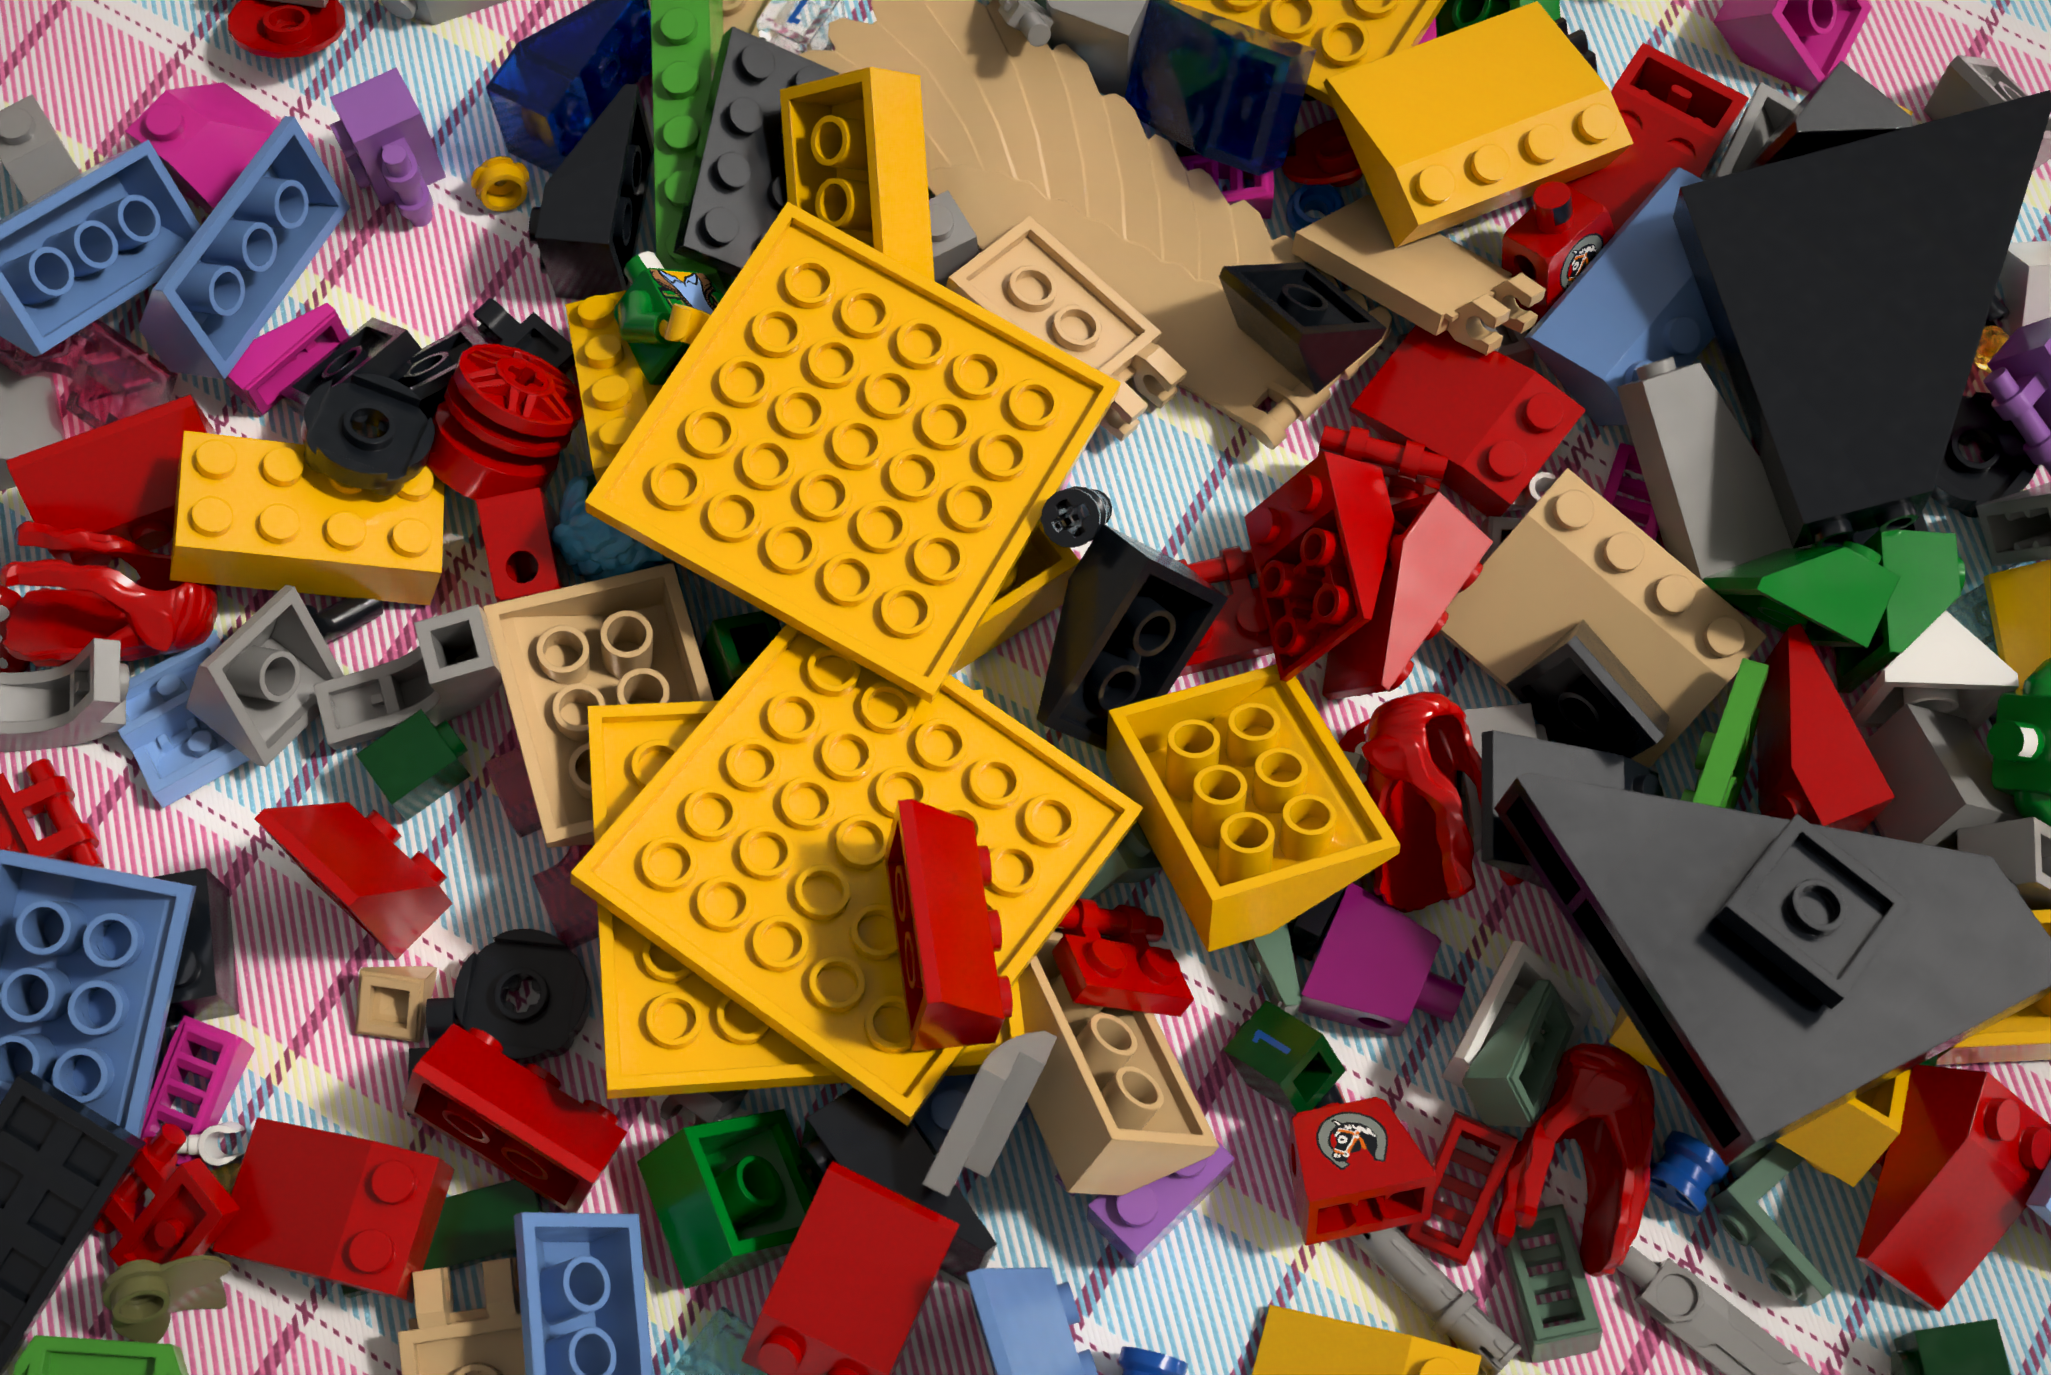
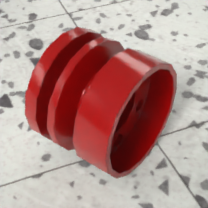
[426,343,583,501]

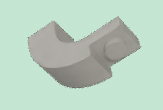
[313,604,502,750]
[0,638,129,752]

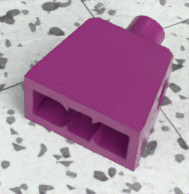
[1298,883,1466,1037]

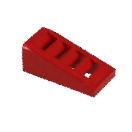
[1403,1110,1519,1266]

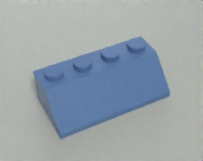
[138,116,350,379]
[0,140,201,357]
[1524,167,1716,426]
[514,1212,653,1375]

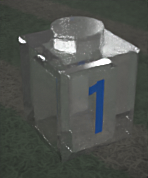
[756,0,846,55]

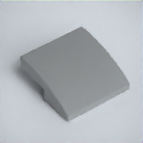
[923,1031,1057,1197]

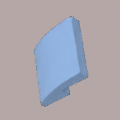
[118,632,250,808]

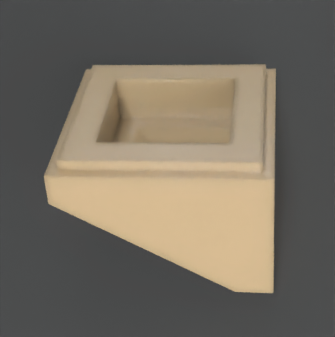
[355,966,437,1042]

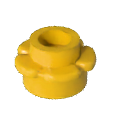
[471,156,529,212]

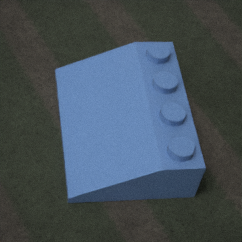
[0,849,196,1139]
[967,1267,1098,1375]

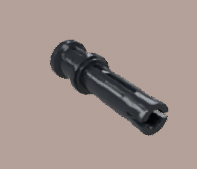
[1041,486,1113,548]

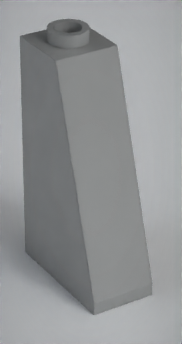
[1617,357,1812,581]

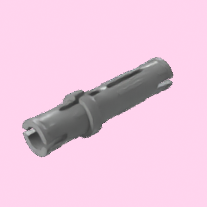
[1349,1227,1522,1375]

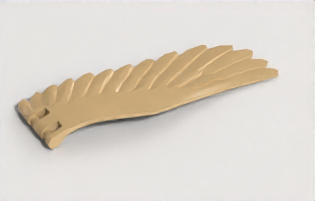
[799,0,1392,450]

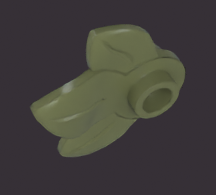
[101,1255,232,1343]

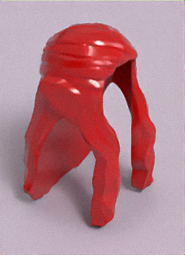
[0,521,218,667]
[1361,691,1524,913]
[1492,1043,1656,1277]

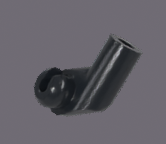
[305,598,383,643]

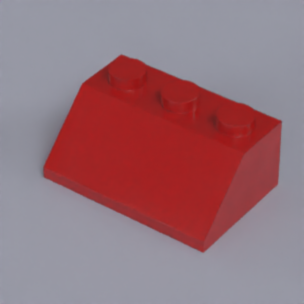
[6,394,217,566]
[884,799,1013,1051]
[402,1023,627,1213]

